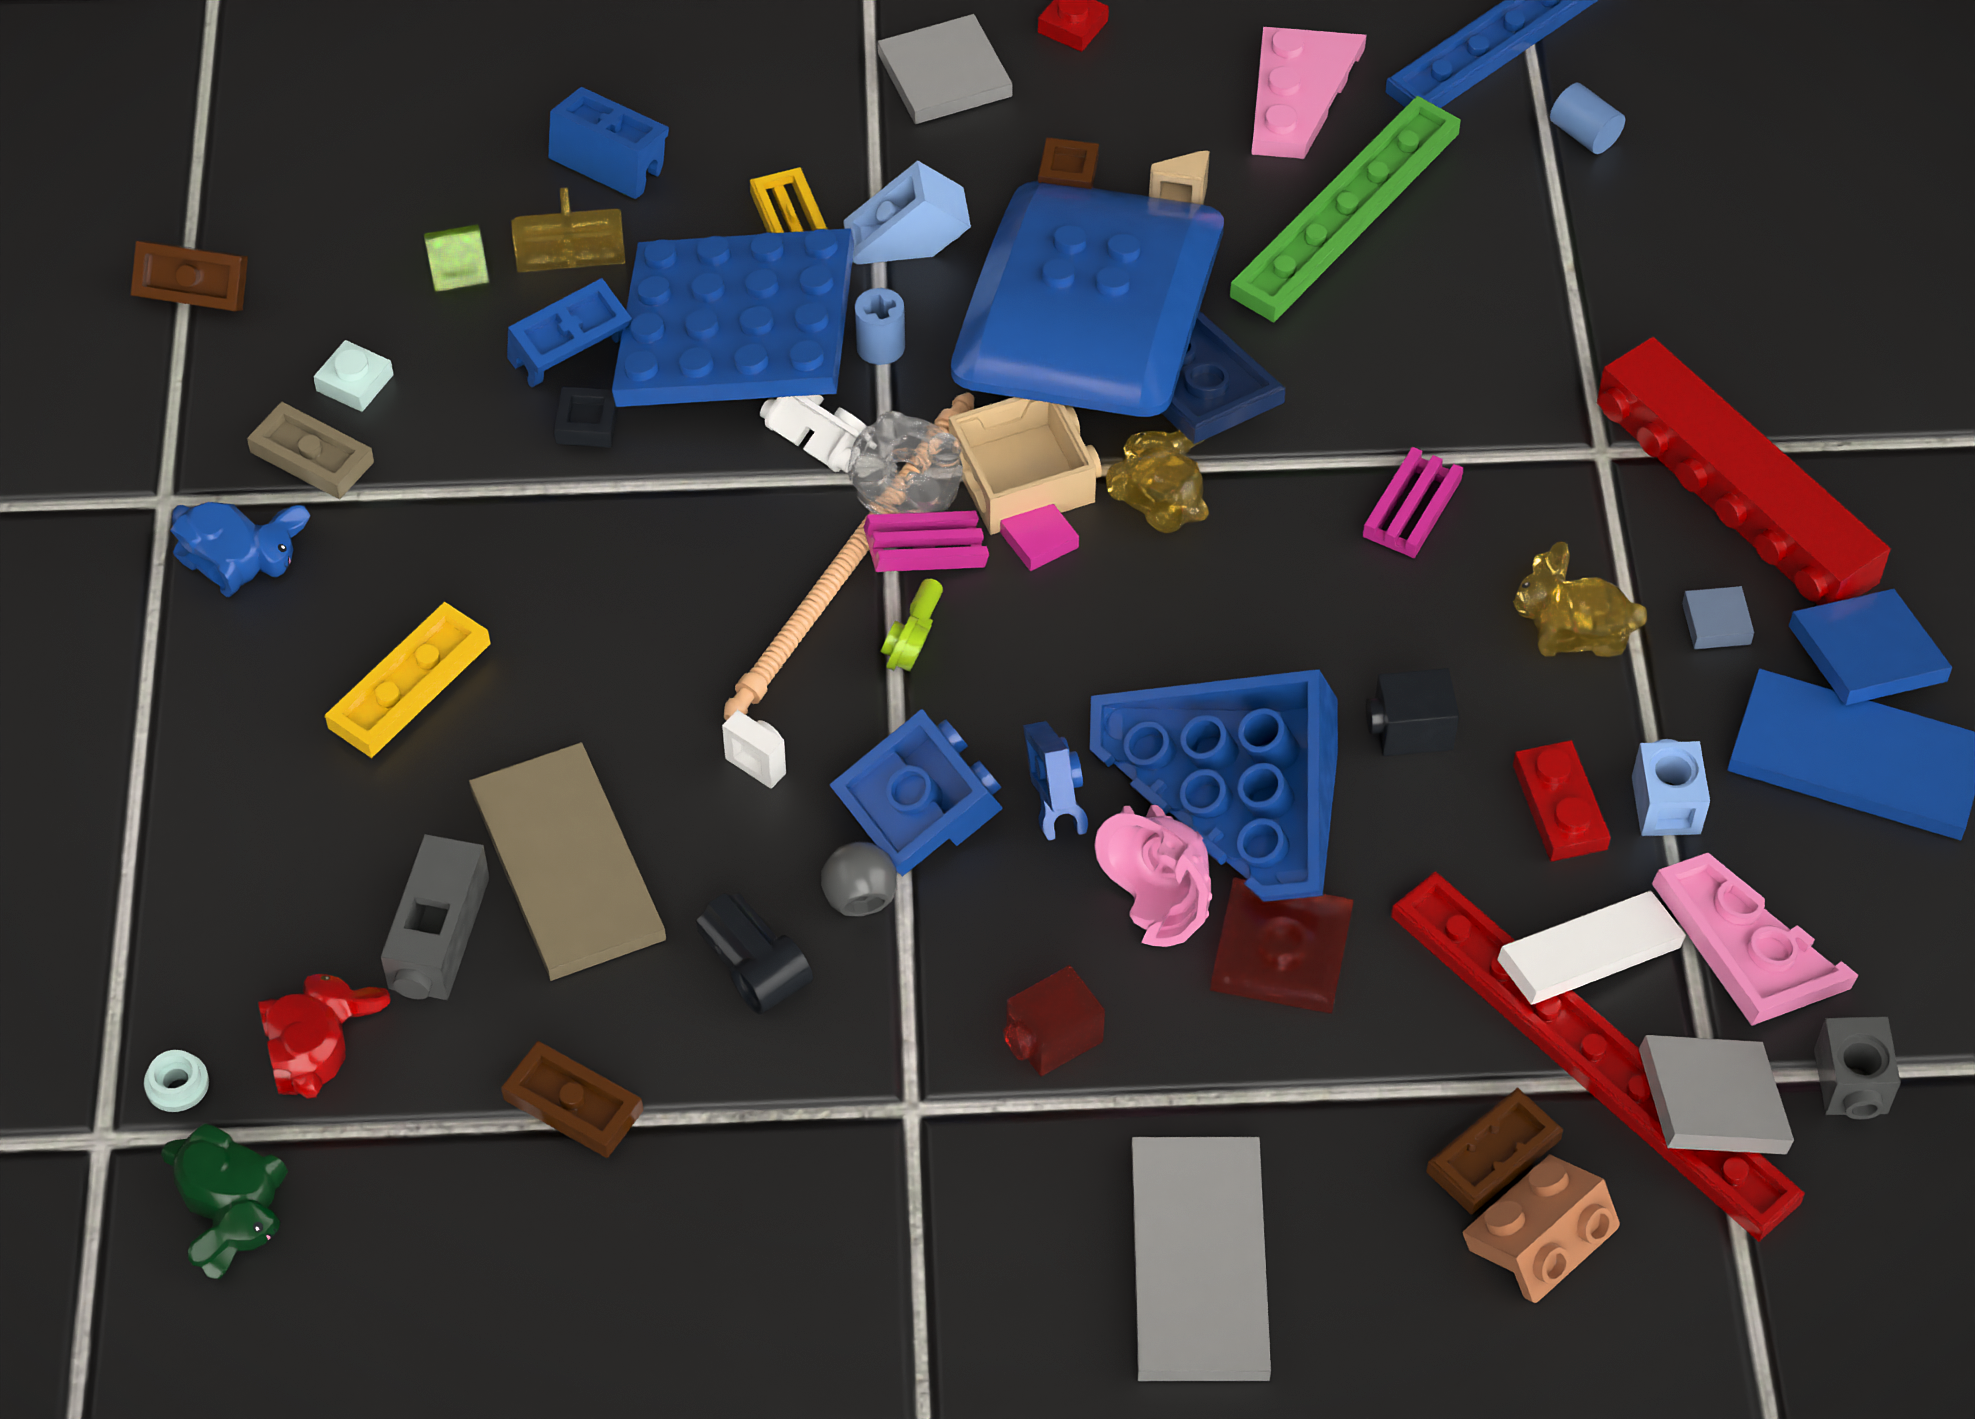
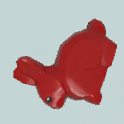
[258,974,391,1098]

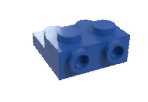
[829,709,1003,877]

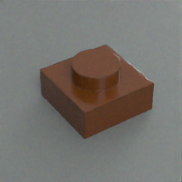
[1038,137,1099,189]

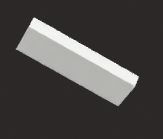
[1497,891,1686,1005]

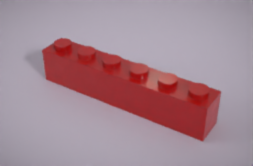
[1596,337,1891,606]

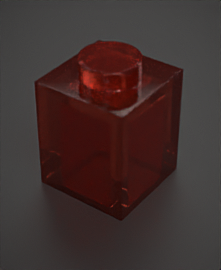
[1003,965,1105,1077]

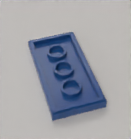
[1727,668,1975,841]

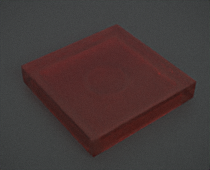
[1210,877,1354,1014]

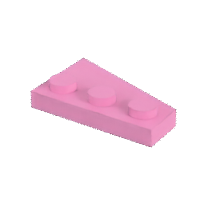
[1252,27,1366,159]
[1652,853,1859,1026]

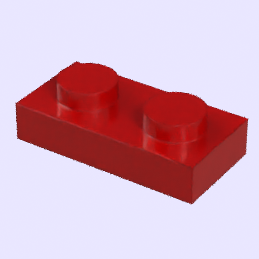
[1513,740,1611,862]

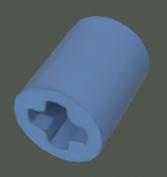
[1550,83,1625,154]
[855,288,905,365]

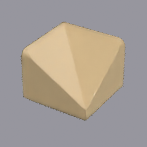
[1149,150,1210,204]

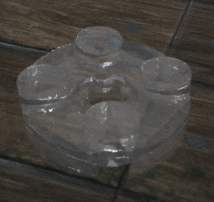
[848,411,963,514]

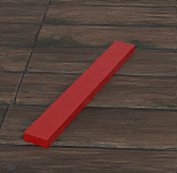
[1391,871,1805,1242]

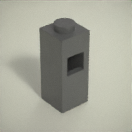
[381,834,490,1000]

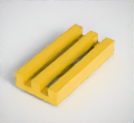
[750,167,827,233]

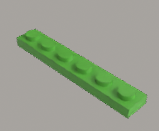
[1230,96,1461,323]

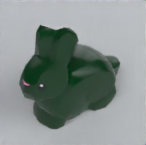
[161,1123,288,1280]

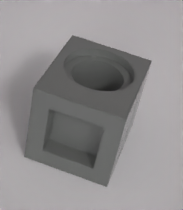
[1814,1017,1901,1119]

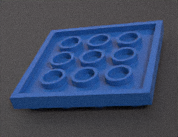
[612,228,854,407]

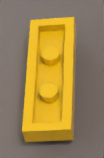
[325,602,491,758]

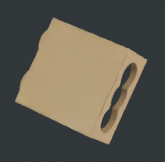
[949,397,1102,535]

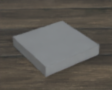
[878,14,1012,124]
[1639,1035,1794,1154]

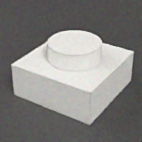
[722,710,786,789]

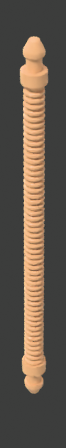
[724,392,975,720]

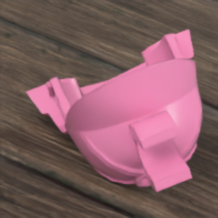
[1095,805,1212,947]

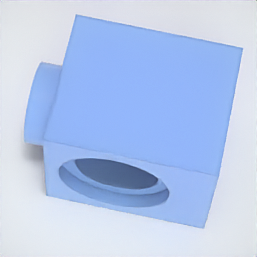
[1632,739,1710,836]

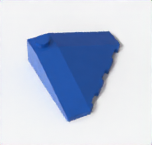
[1090,669,1338,902]

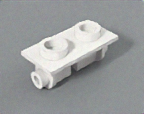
[760,395,876,473]

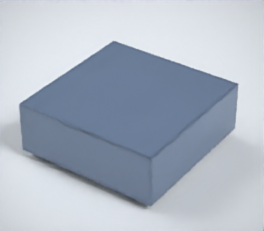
[1682,586,1754,649]

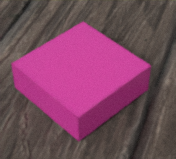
[1000,504,1079,571]

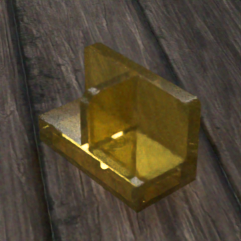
[511,187,626,272]

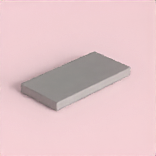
[1131,1137,1271,1381]

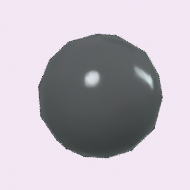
[821,841,897,917]

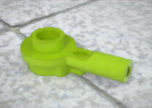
[881,579,943,672]

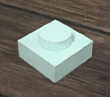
[314,340,394,412]

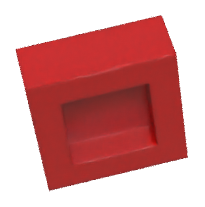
[1038,0,1109,52]

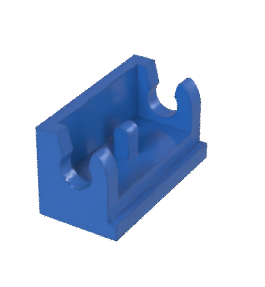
[548,87,669,199]
[507,278,632,387]

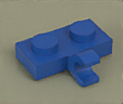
[1023,721,1088,840]

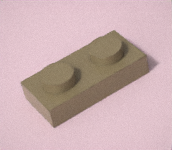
[247,402,374,500]

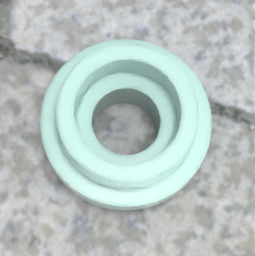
[144,1050,209,1112]

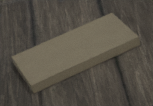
[469,742,666,981]

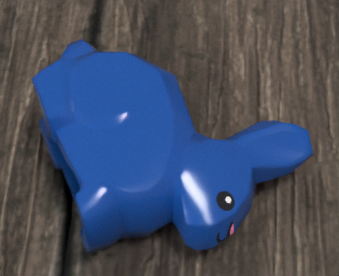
[170,502,311,597]

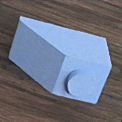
[843,160,971,264]

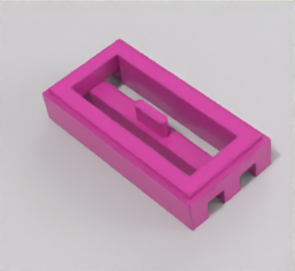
[1363,447,1463,558]
[863,511,989,572]

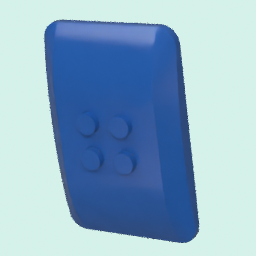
[951,181,1224,417]

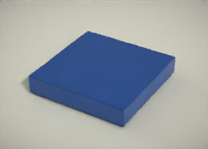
[1789,589,1952,706]

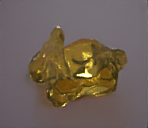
[1106,431,1209,533]
[1513,541,1647,657]

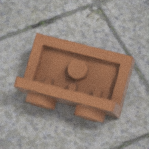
[1462,1154,1620,1303]

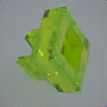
[424,224,489,292]

